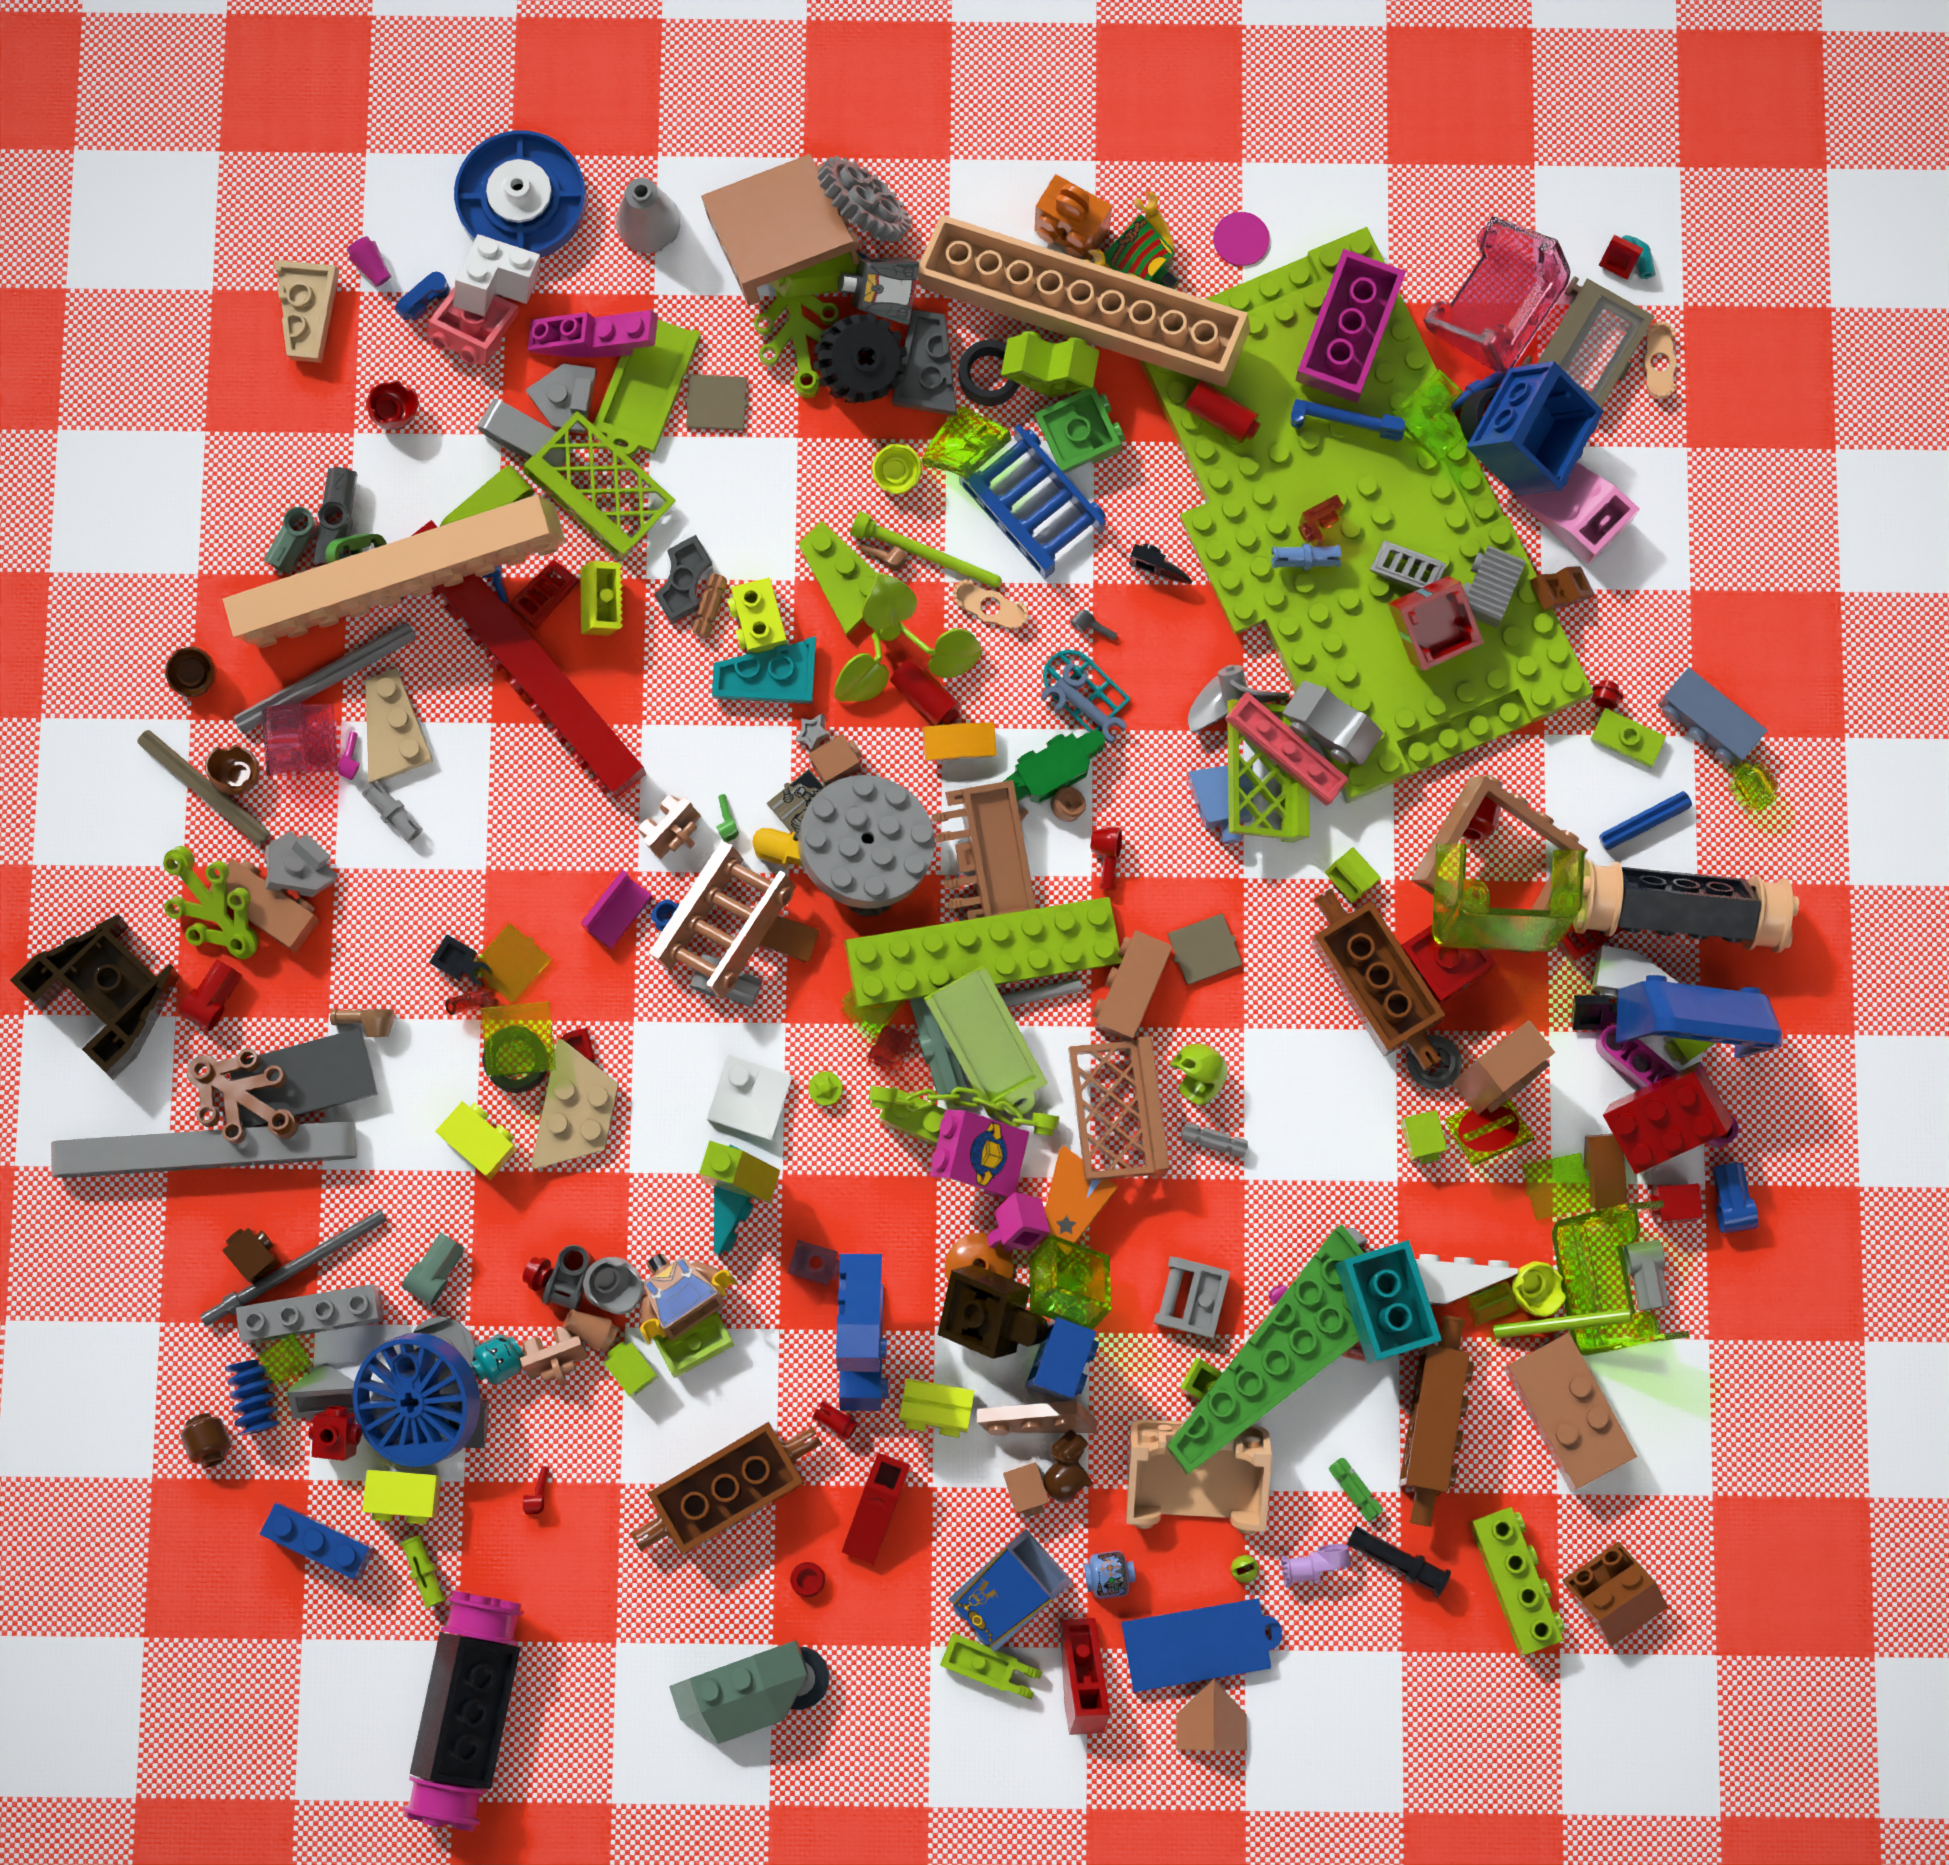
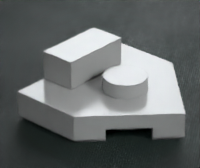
[525,364,597,434]
[265,831,338,897]

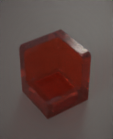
[867,1025,915,1075]

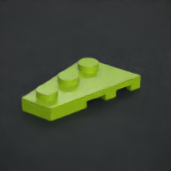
[798,521,877,637]

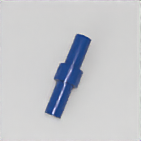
[1447,369,1506,413]

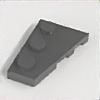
[892,309,957,416]

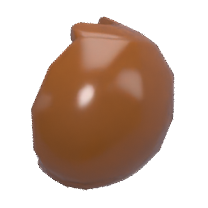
[205,744,260,795]

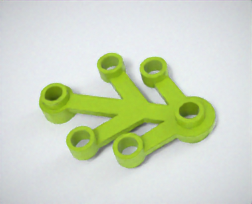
[754,289,839,398]
[163,846,259,959]

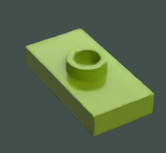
[1590,708,1666,768]

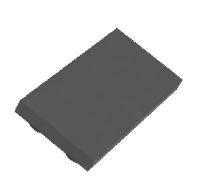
[230,1028,378,1128]

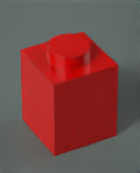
[1648,1183,1703,1225]

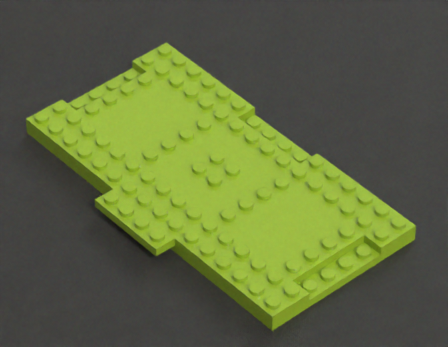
[1138,227,1593,804]

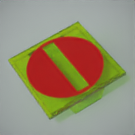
[1444,1099,1535,1167]

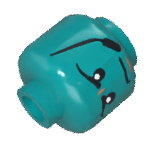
[470,1334,524,1385]

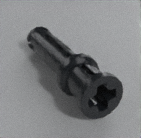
[1346,1525,1452,1599]

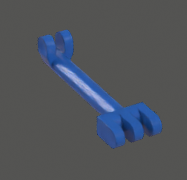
[1290,399,1405,441]

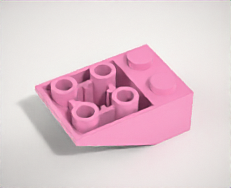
[1516,462,1640,566]

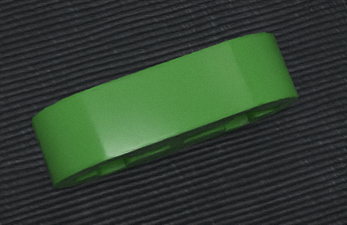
[326,533,387,563]

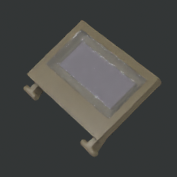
[1521,276,1655,408]

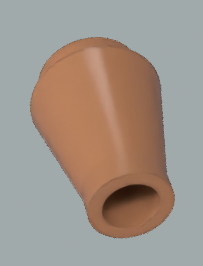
[563,1309,618,1351]

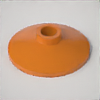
[945,1233,1013,1283]

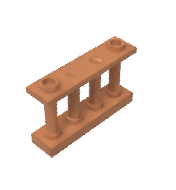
[648,841,796,999]

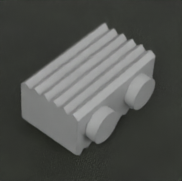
[1463,546,1526,628]

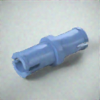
[1271,544,1341,570]

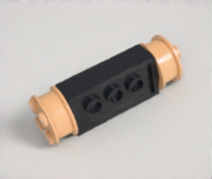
[1567,859,1799,953]

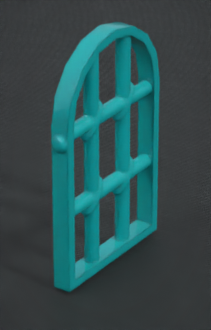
[1043,649,1131,733]

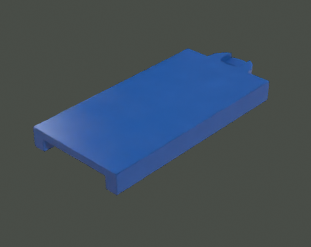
[1121,1598,1282,1692]

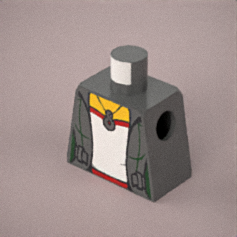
[838,257,919,325]

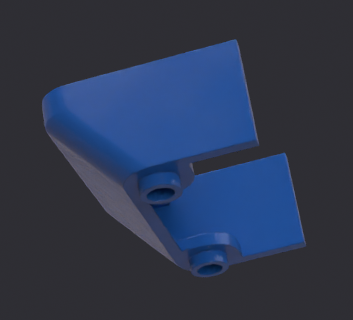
[1616,975,1783,1058]

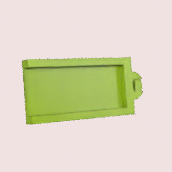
[593,311,701,458]
[924,965,1048,1116]

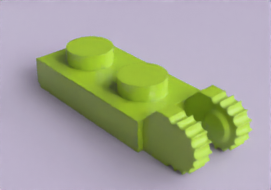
[940,1633,1043,1700]

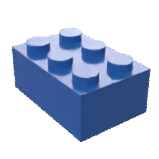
[1024,1317,1099,1401]

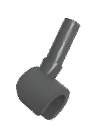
[1070,610,1117,641]

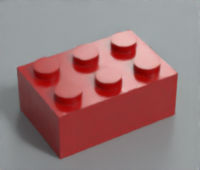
[1603,1061,1733,1175]

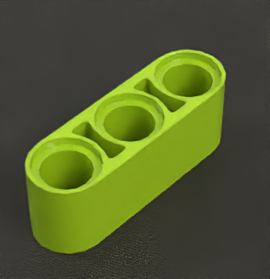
[440,465,534,526]

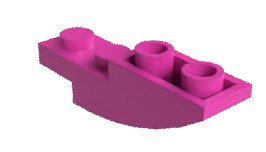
[528,310,658,357]

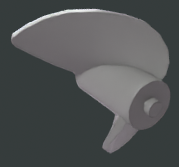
[1188,665,1289,733]

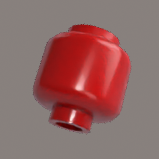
[1462,796,1501,841]

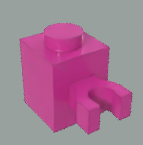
[986,1192,1050,1252]

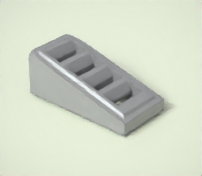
[1370,540,1447,592]

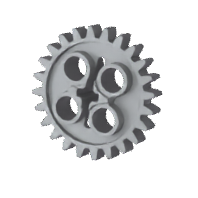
[817,155,911,243]

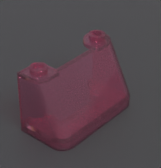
[1423,216,1571,374]

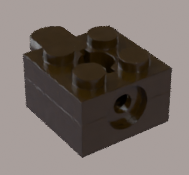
[937,1264,1048,1359]

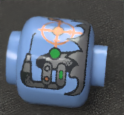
[1084,1551,1136,1599]

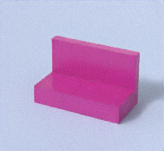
[581,869,653,950]

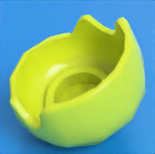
[872,444,923,494]
[1512,1261,1566,1317]

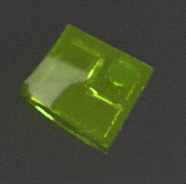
[921,406,1012,479]

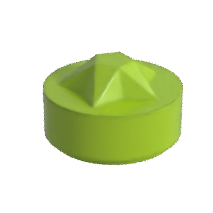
[808,1071,843,1107]

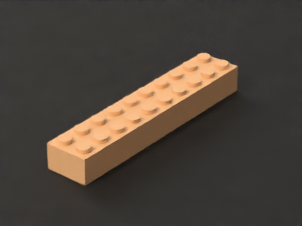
[917,214,1250,388]
[222,494,566,648]

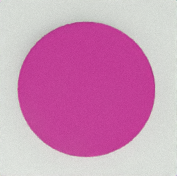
[1213,212,1270,266]

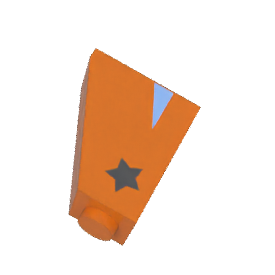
[1041,1145,1118,1255]

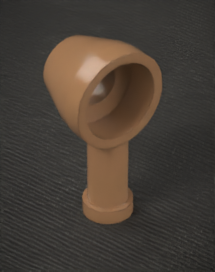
[330,1008,395,1037]

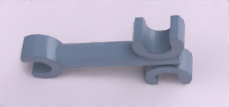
[1041,662,1127,744]

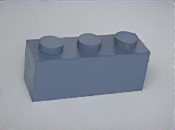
[1658,667,1768,768]

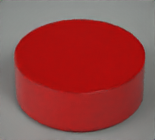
[790,1562,825,1597]

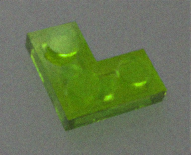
[1392,369,1464,463]

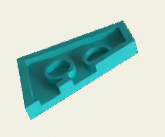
[712,636,817,704]

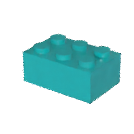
[1335,1240,1442,1364]

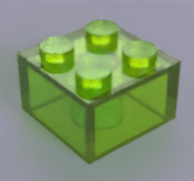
[1029,1234,1111,1330]

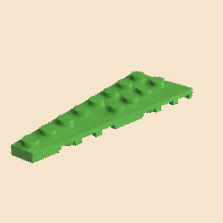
[1165,1224,1364,1475]

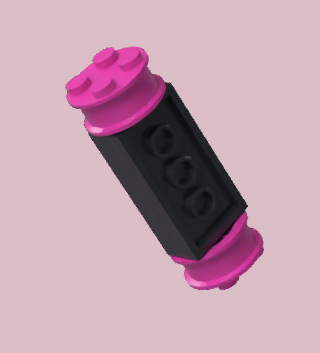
[402,1590,524,1831]

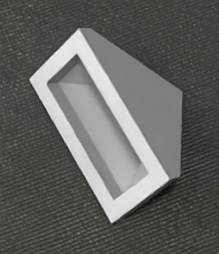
[287,1363,355,1419]

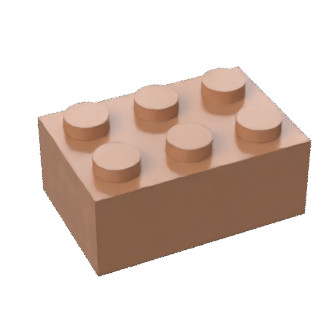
[1452,1020,1556,1115]

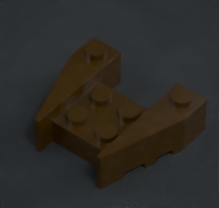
[10,914,180,1080]

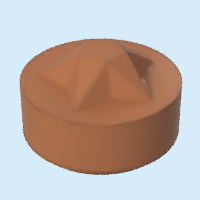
[1050,787,1086,822]

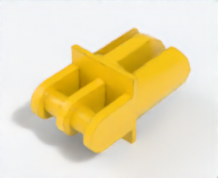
[752,828,803,870]

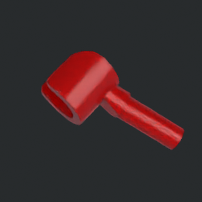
[523,1466,550,1514]

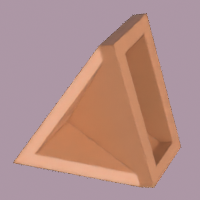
[1176,1679,1247,1751]

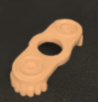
[1643,321,1677,400]
[953,579,1028,630]

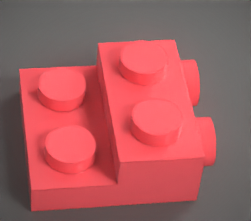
[427,287,518,366]

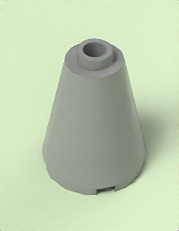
[615,178,681,253]

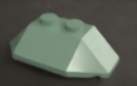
[669,1640,809,1744]

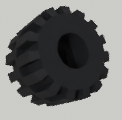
[813,314,907,403]

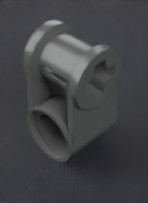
[542,1245,593,1311]

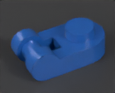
[395,271,450,321]

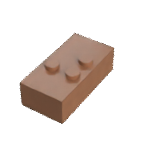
[1503,1333,1638,1491]

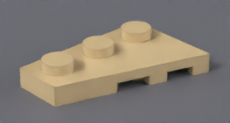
[274,260,340,363]
[365,668,433,785]

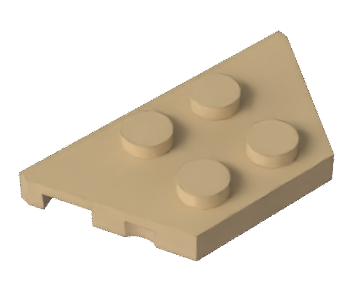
[531,1039,619,1169]

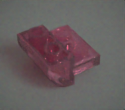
[261,703,339,776]

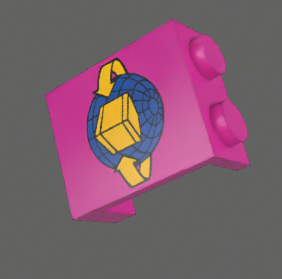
[930,1109,1030,1198]

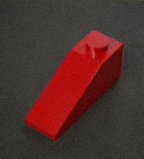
[1060,1618,1110,1735]

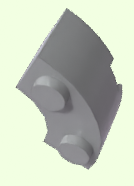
[1282,681,1383,766]

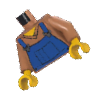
[640,1254,738,1345]

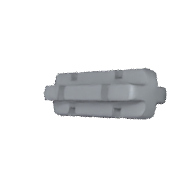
[1181,1123,1248,1158]

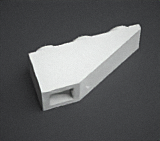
[1591,945,1679,1000]
[1415,1254,1518,1306]

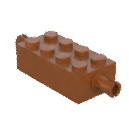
[1311,889,1445,1071]
[1398,1316,1474,1527]
[630,1421,823,1555]

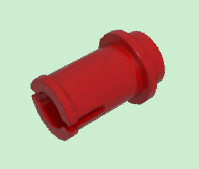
[812,1400,859,1440]

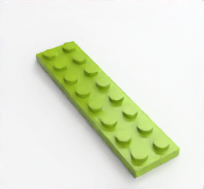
[844,897,1122,1009]

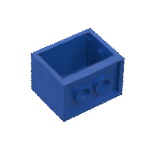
[1466,361,1604,496]

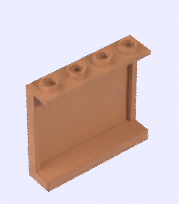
[701,154,861,306]

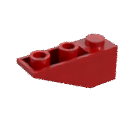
[841,1452,911,1565]

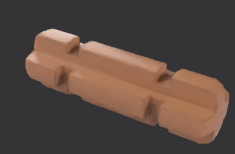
[692,573,727,638]

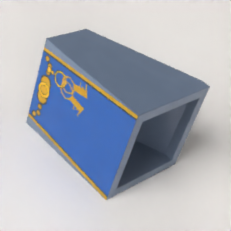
[948,1529,1072,1652]

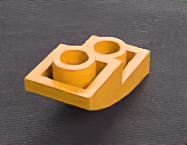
[922,722,997,761]

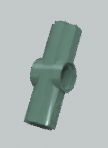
[910,997,967,1095]

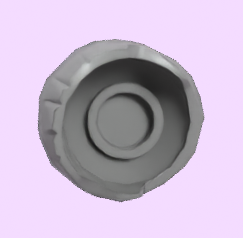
[583,1257,643,1314]

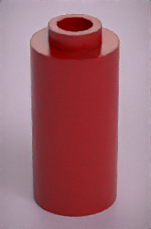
[1185,380,1261,443]
[890,657,960,726]

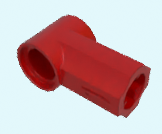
[179,959,243,1032]

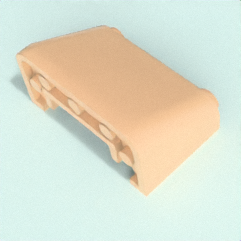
[1126,1419,1272,1534]

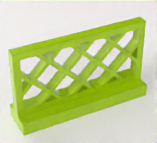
[523,411,676,561]
[1227,699,1310,843]

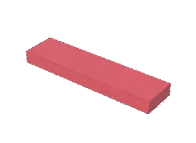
[1225,692,1349,806]

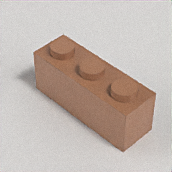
[209,858,319,953]
[1092,930,1173,1041]

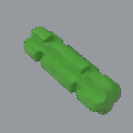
[1328,1457,1383,1521]

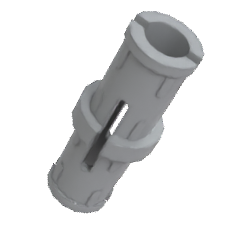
[362,780,423,843]

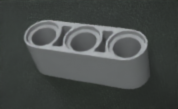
[476,399,573,467]

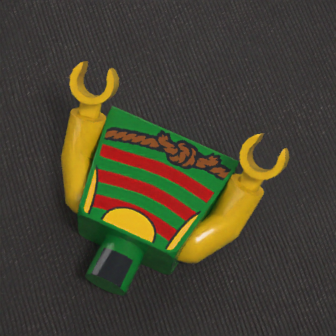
[1085,191,1180,289]

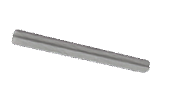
[234,623,416,733]

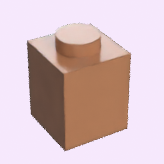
[808,734,863,787]
[1003,1462,1049,1518]

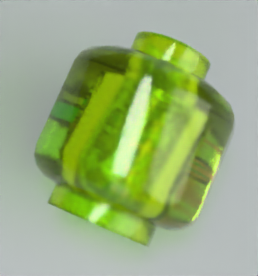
[1728,761,1779,812]

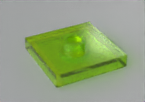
[481,1001,556,1077]

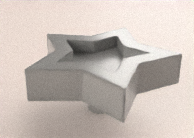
[795,713,832,751]

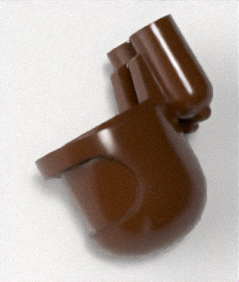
[1043,1429,1094,1503]

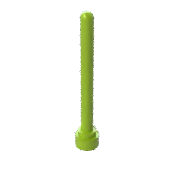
[850,511,1002,588]

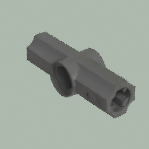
[313,467,358,567]

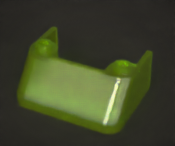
[1432,844,1585,952]
[1552,1200,1690,1356]

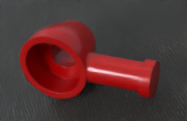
[1090,827,1123,890]

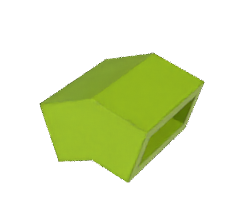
[1324,847,1381,904]

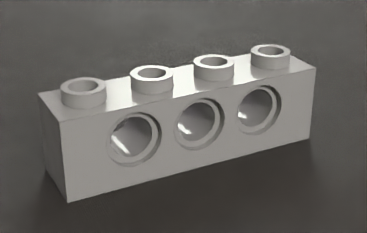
[236,1284,384,1345]

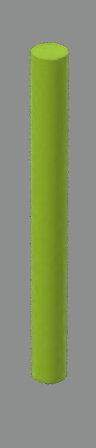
[1494,1308,1633,1339]

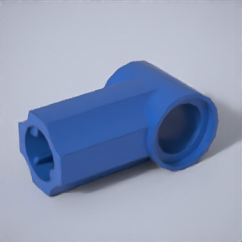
[1712,1162,1758,1234]

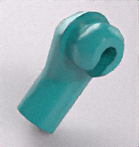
[1621,235,1656,279]

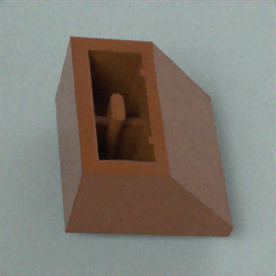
[1562,1541,1668,1647]

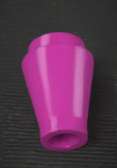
[346,236,392,287]

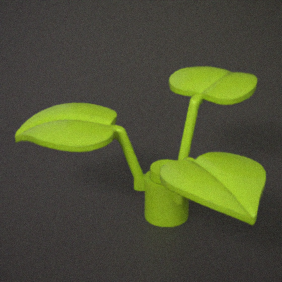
[834,572,983,702]

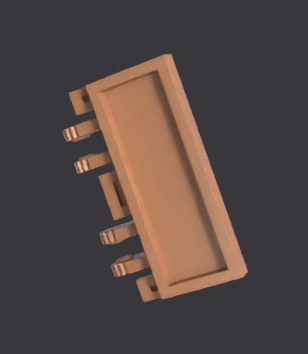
[932,780,1036,920]

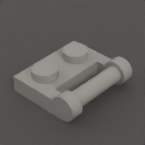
[1153,1256,1230,1339]

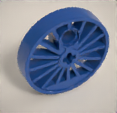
[353,1333,480,1467]

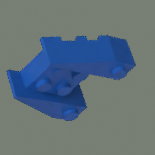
[836,1253,889,1411]

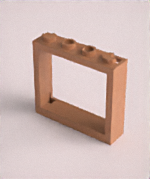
[1411,774,1588,953]

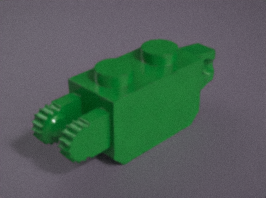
[1002,729,1106,804]

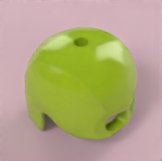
[1170,1043,1228,1106]

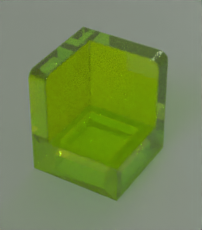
[258,1334,312,1388]

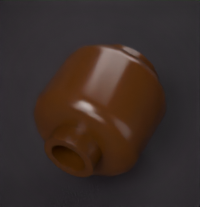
[180,1413,232,1468]

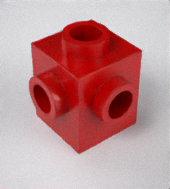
[308,1406,362,1461]

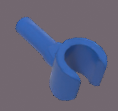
[482,565,509,603]

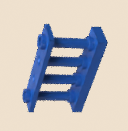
[959,424,1106,580]

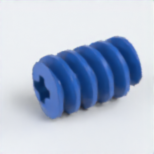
[225,1360,280,1436]

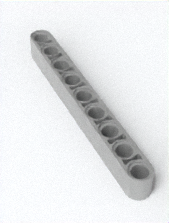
[51,1122,357,1178]

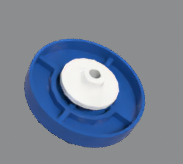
[454,130,587,258]

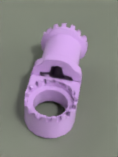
[1281,1544,1351,1588]

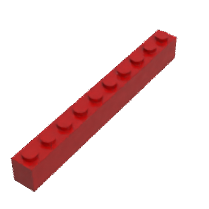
[411,520,646,800]

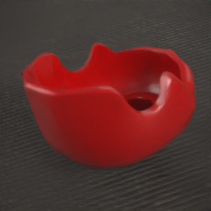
[365,380,419,430]

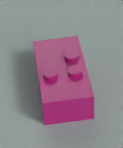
[1295,249,1406,404]

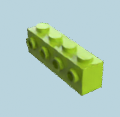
[1468,1507,1565,1655]

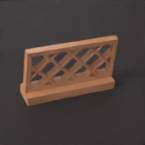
[1068,1036,1169,1181]

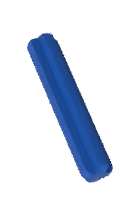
[1599,791,1692,850]

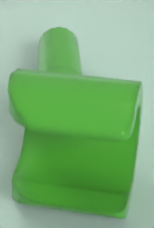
[716,794,739,843]

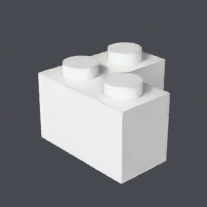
[453,234,540,316]

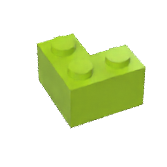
[1001,331,1100,398]

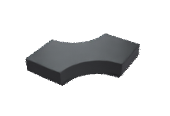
[654,534,713,625]

